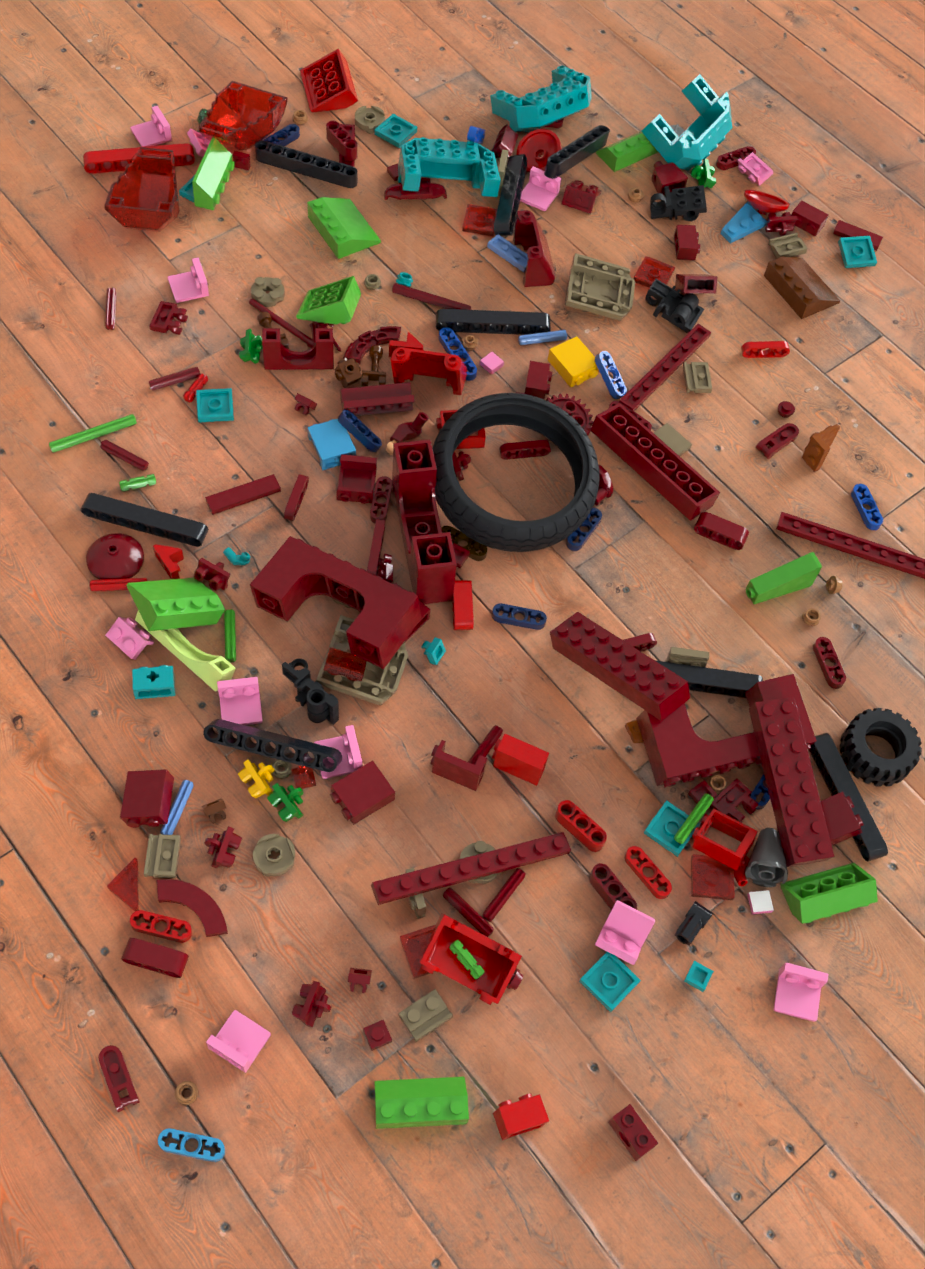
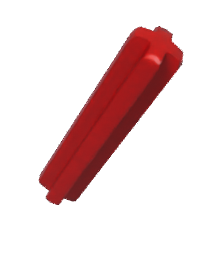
[90,578,147,591]

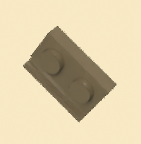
[768,233,808,258]
[683,362,712,393]
[666,647,709,667]
[144,834,181,879]
[405,868,426,919]
[398,989,453,1042]

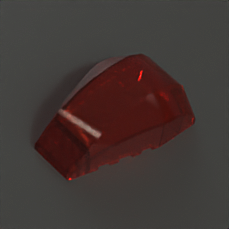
[199,81,288,150]
[104,147,180,232]

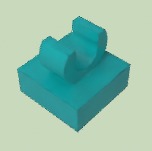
[421,637,446,665]
[684,961,714,992]

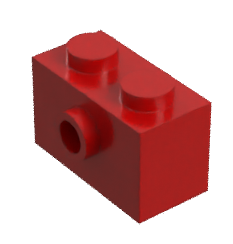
[493,1093,549,1140]

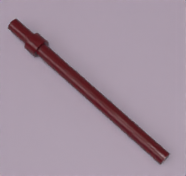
[249,298,314,349]

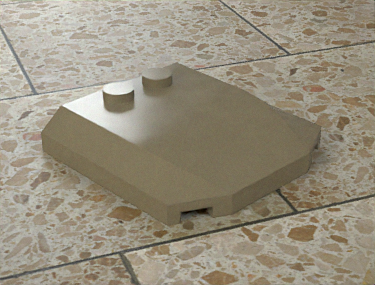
[565,253,635,321]
[316,615,408,706]

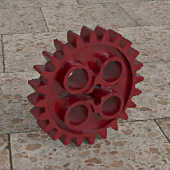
[546,393,594,441]

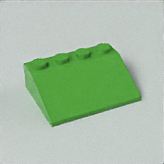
[307,197,381,259]
[296,276,361,324]
[126,578,225,631]

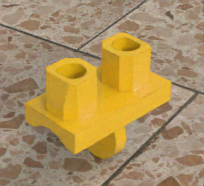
[238,759,275,799]

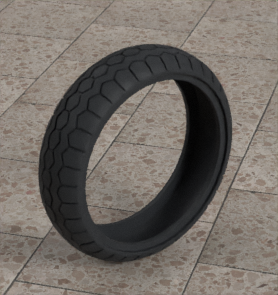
[432,393,599,552]

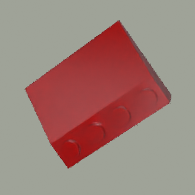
[300,48,358,113]

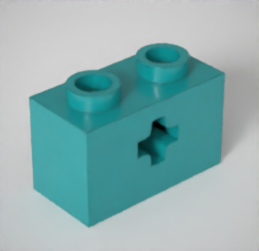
[132,665,176,699]

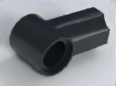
[675,901,713,946]

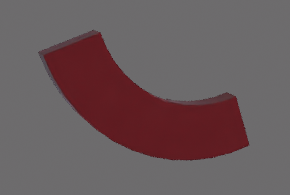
[343,326,401,365]
[156,879,228,937]

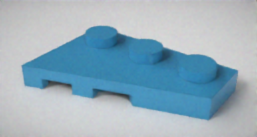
[720,202,767,244]

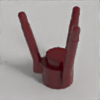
[310,321,341,352]

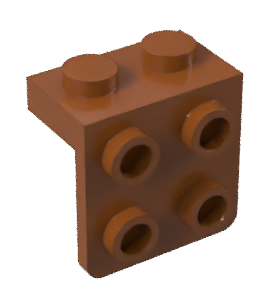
[802,424,840,472]

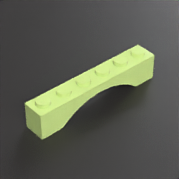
[135,610,236,692]

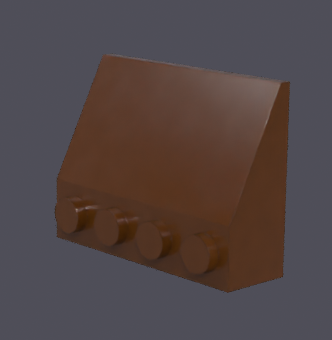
[764,257,840,319]

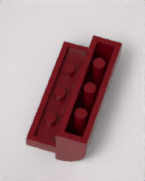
[340,382,415,416]

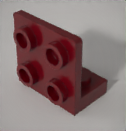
[561,180,601,214]

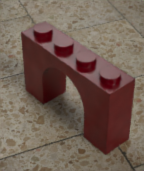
[262,328,334,370]

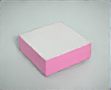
[747,890,774,915]

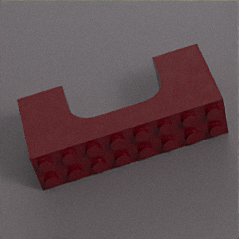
[392,439,457,604]
[250,536,421,670]
[636,674,817,788]

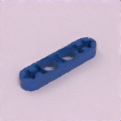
[467,126,486,144]
[439,327,477,381]

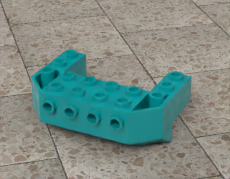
[490,65,592,133]
[641,74,733,171]
[398,137,501,197]

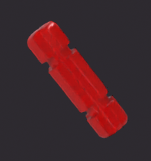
[183,373,208,403]

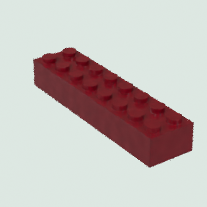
[590,403,720,521]
[550,612,690,721]
[749,697,835,867]

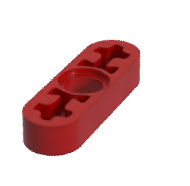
[741,341,790,358]
[624,846,672,899]
[130,910,192,943]

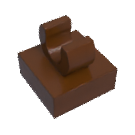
[202,799,226,824]

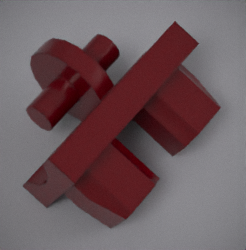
[765,212,797,236]
[452,451,471,481]
[194,558,230,591]
[204,826,242,868]
[292,981,332,1027]

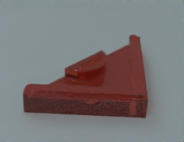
[107,858,139,911]

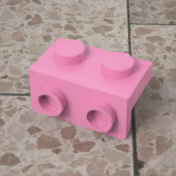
[187,128,215,157]
[738,152,773,186]
[105,617,154,660]

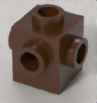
[334,358,363,388]

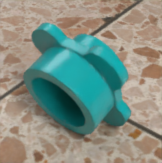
[396,272,413,287]

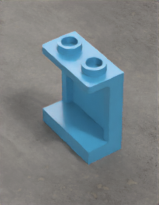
[307,419,356,471]

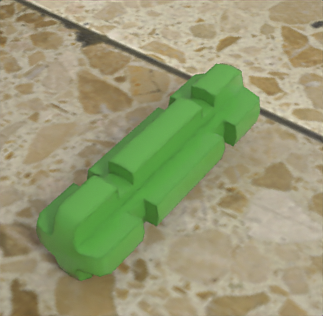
[119,474,156,491]
[449,940,484,979]

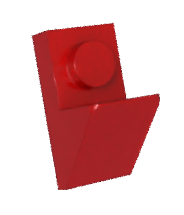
[389,332,423,357]
[153,544,184,579]

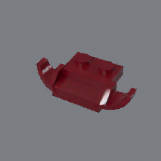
[384,178,447,200]

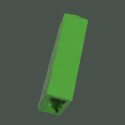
[746,552,822,604]

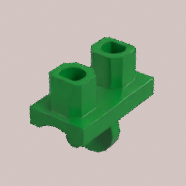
[691,159,716,188]
[239,329,263,364]
[267,783,304,822]

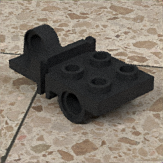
[650,185,707,221]
[645,279,704,333]
[282,658,339,725]

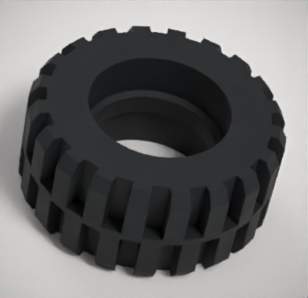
[840,708,922,787]

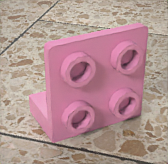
[131,106,172,147]
[520,166,561,211]
[168,258,209,303]
[217,677,263,725]
[314,725,362,779]
[595,900,655,965]
[773,963,828,1022]
[206,1010,271,1073]

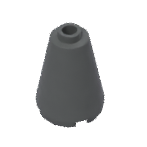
[745,828,788,887]

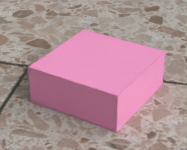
[480,352,504,375]

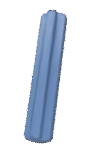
[518,330,567,345]
[160,780,194,835]

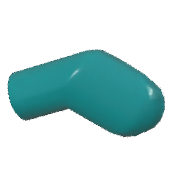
[223,547,251,565]

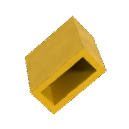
[548,336,599,388]

